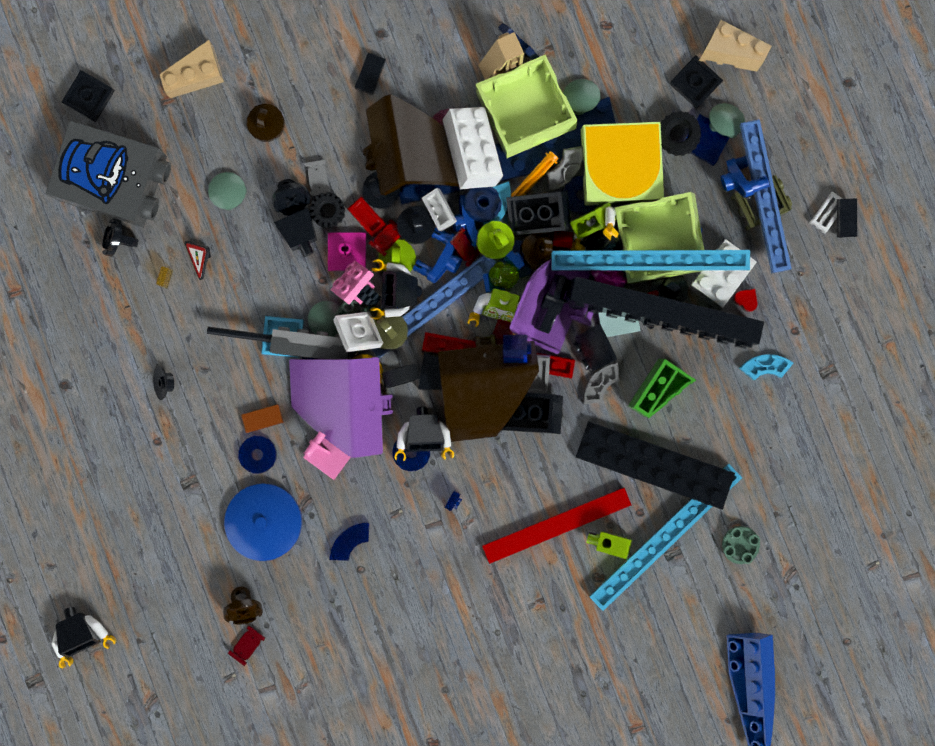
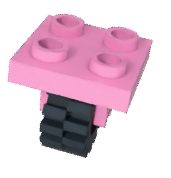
[330,260,382,308]

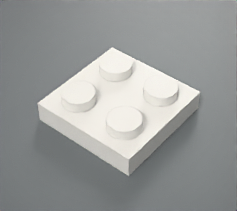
[333,311,383,352]

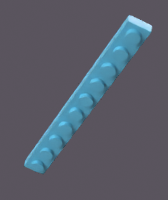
[552,250,750,271]
[589,464,742,611]

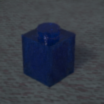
[503,335,531,363]

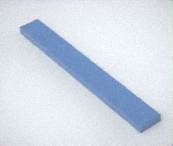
[740,119,792,274]
[372,255,500,359]

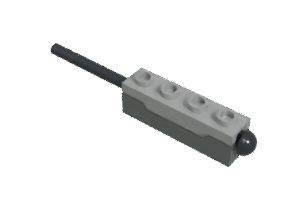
[207,326,359,359]

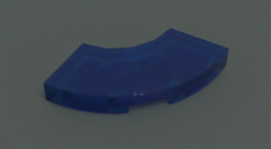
[329,522,370,561]

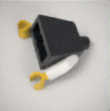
[370,259,422,320]
[394,407,454,461]
[52,607,116,669]

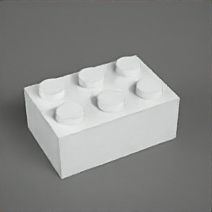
[688,239,757,310]

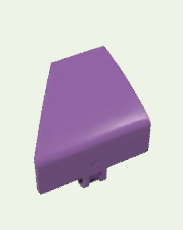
[510,259,593,354]
[289,357,393,458]

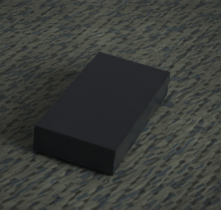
[355,53,386,95]
[837,198,857,238]

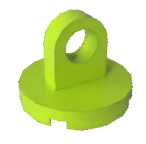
[476,221,514,259]
[378,239,416,272]

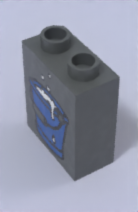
[45,121,171,228]

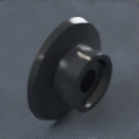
[153,366,174,400]

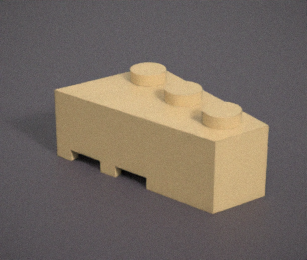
[699,20,772,72]
[478,32,524,80]
[160,40,224,98]

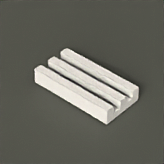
[809,191,843,234]

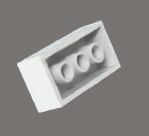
[443,107,503,189]

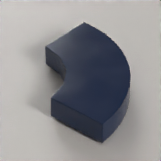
[498,23,539,60]

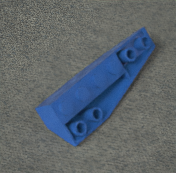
[726,633,775,746]

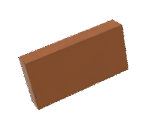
[241,404,284,433]

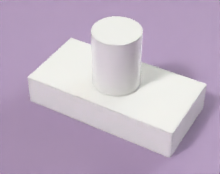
[422,188,457,231]

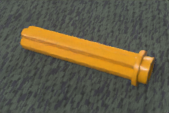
[511,151,559,197]

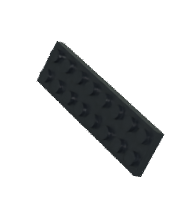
[575,421,735,510]

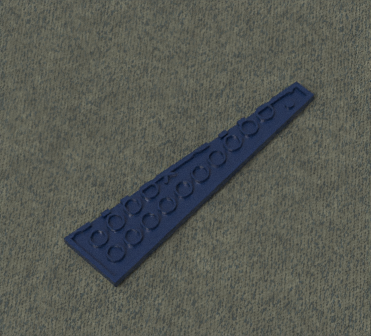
[399,97,616,205]

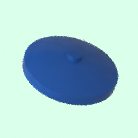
[224,484,302,561]

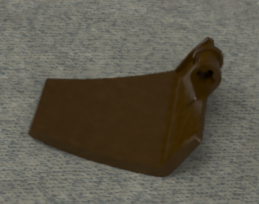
[363,94,459,195]
[438,334,539,442]

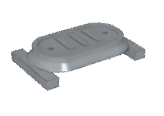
[305,160,331,197]

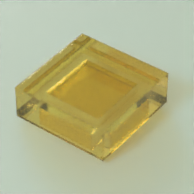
[156,266,173,289]

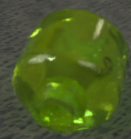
[489,262,519,289]

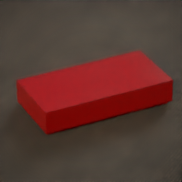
[347,197,386,238]

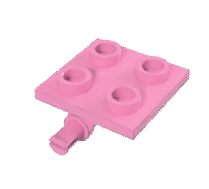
[303,431,351,480]

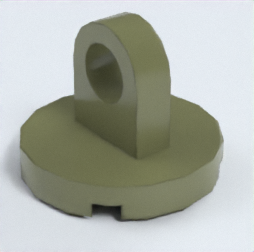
[374,316,408,350]

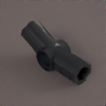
[534,274,569,334]

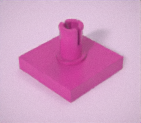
[328,233,366,271]

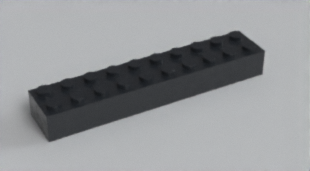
[564,277,764,349]

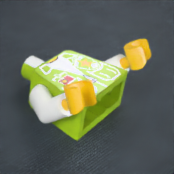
[570,203,619,251]
[468,289,522,340]

